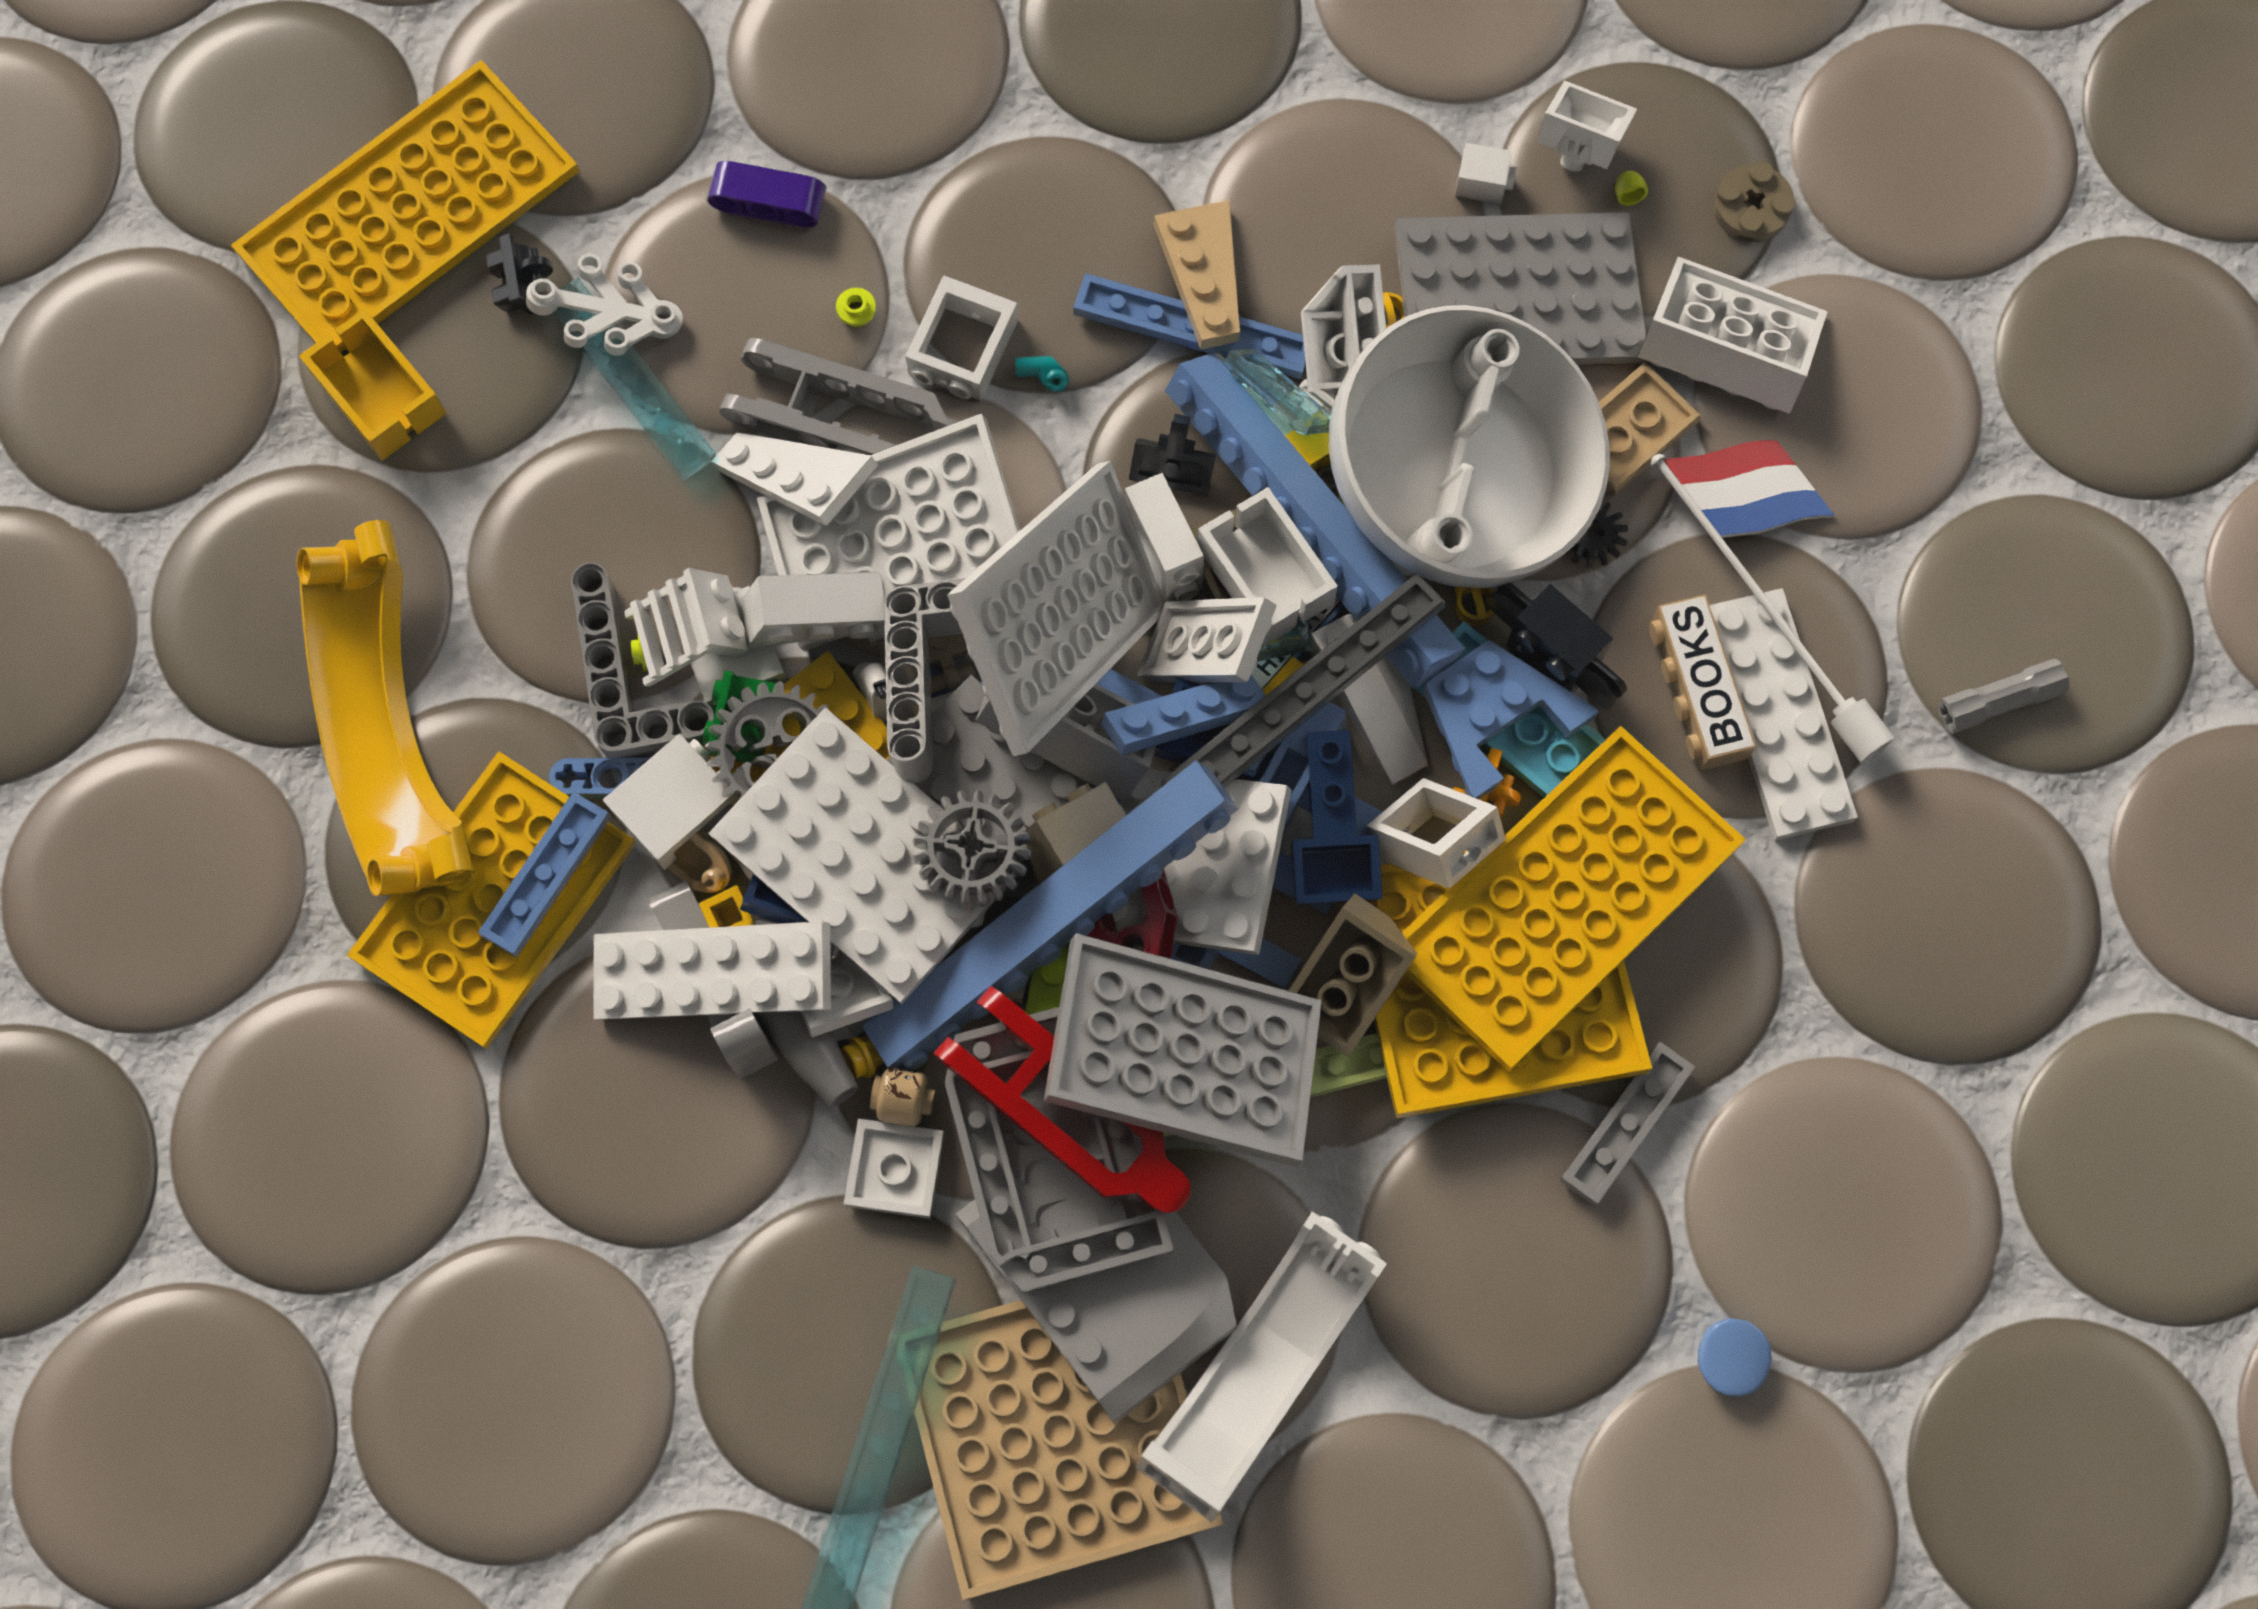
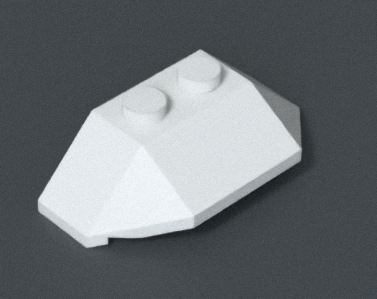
[1301,264,1386,410]

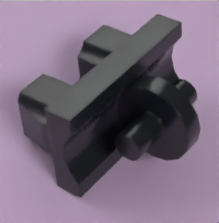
[486,233,553,315]

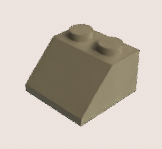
[1024,782,1126,886]

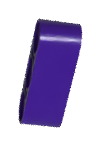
[707,161,827,228]

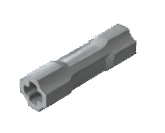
[1938,658,2070,734]

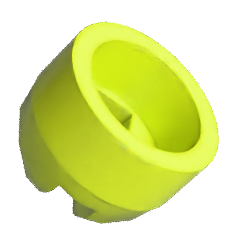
[1614,171,1648,206]

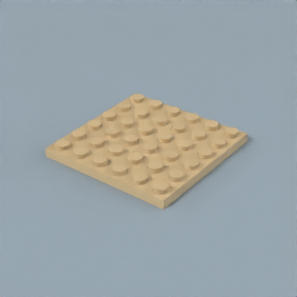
[895,1300,1223,1601]

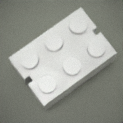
[1197,487,1338,645]

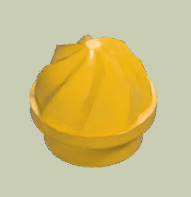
[841,1036,884,1079]

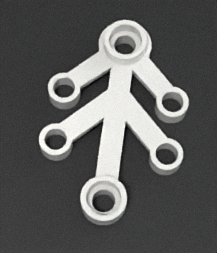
[526,254,683,356]

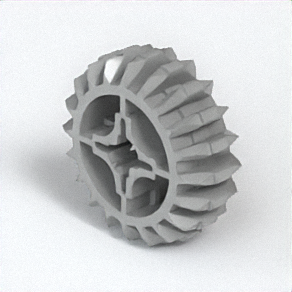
[913,790,1031,907]

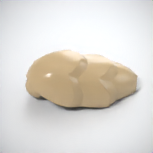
[667,830,732,893]

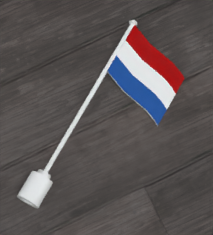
[1651,440,1896,763]

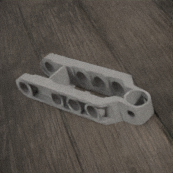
[719,338,959,455]

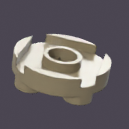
[1713,161,1795,242]

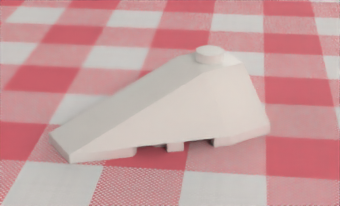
[1309,614,1428,786]

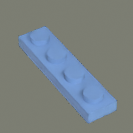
[1101,674,1266,755]
[478,792,611,958]

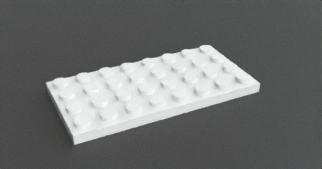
[947,461,1165,756]

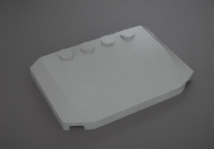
[945,1007,1174,1293]
[956,1199,1237,1424]

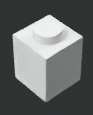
[1455,142,1517,204]

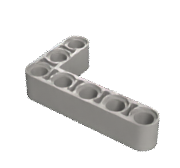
[571,562,715,758]
[884,578,966,783]
[648,880,778,1080]

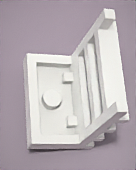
[624,568,749,687]

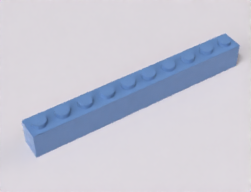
[1165,353,1465,689]
[862,760,1238,1070]

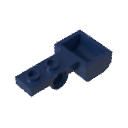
[1291,730,1383,905]

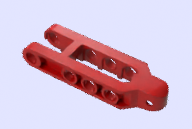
[933,986,1191,1214]

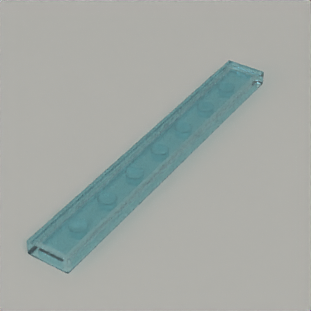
[802,1265,957,1609]

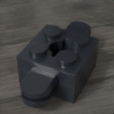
[1486,583,1627,709]

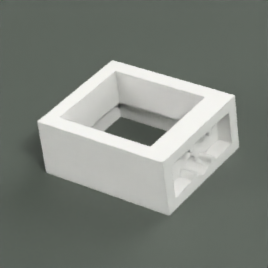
[905,275,1018,401]
[1125,473,1204,601]
[1367,778,1506,889]

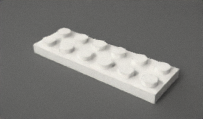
[1709,588,1858,841]
[594,921,831,1020]

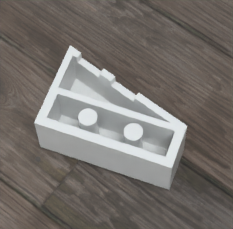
[741,572,885,648]

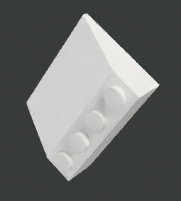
[1638,256,1828,414]

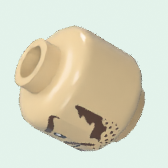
[870,1068,935,1127]

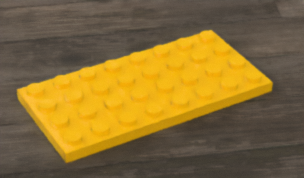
[231,60,580,352]
[1402,726,1746,1073]

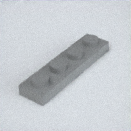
[1560,1042,1695,1206]

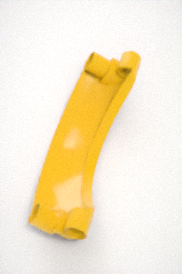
[297,520,474,896]

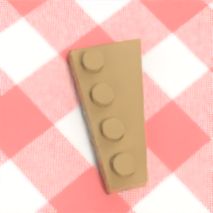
[1154,200,1240,350]

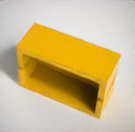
[299,309,447,461]

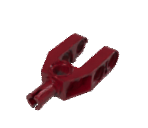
[1087,868,1178,959]

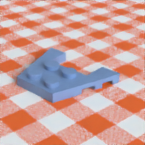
[1423,640,1599,799]

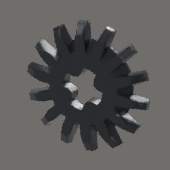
[1566,502,1628,568]

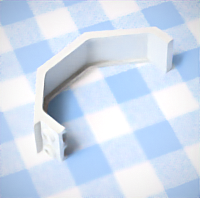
[1135,1212,1387,1523]

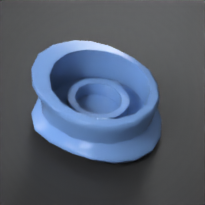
[1698,1318,1772,1397]

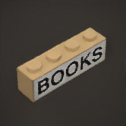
[1649,594,1756,771]

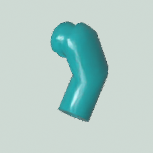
[1015,356,1070,393]

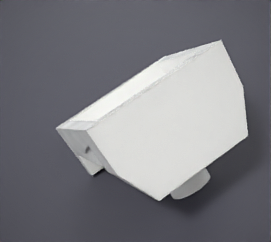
[1537,80,1637,172]

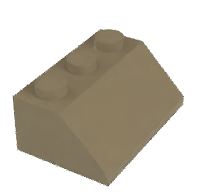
[1288,893,1417,1057]

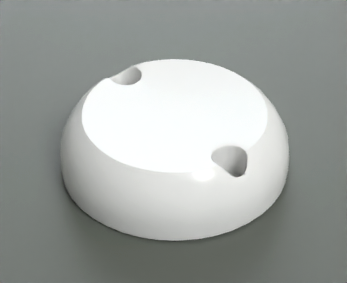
[1328,305,1610,588]

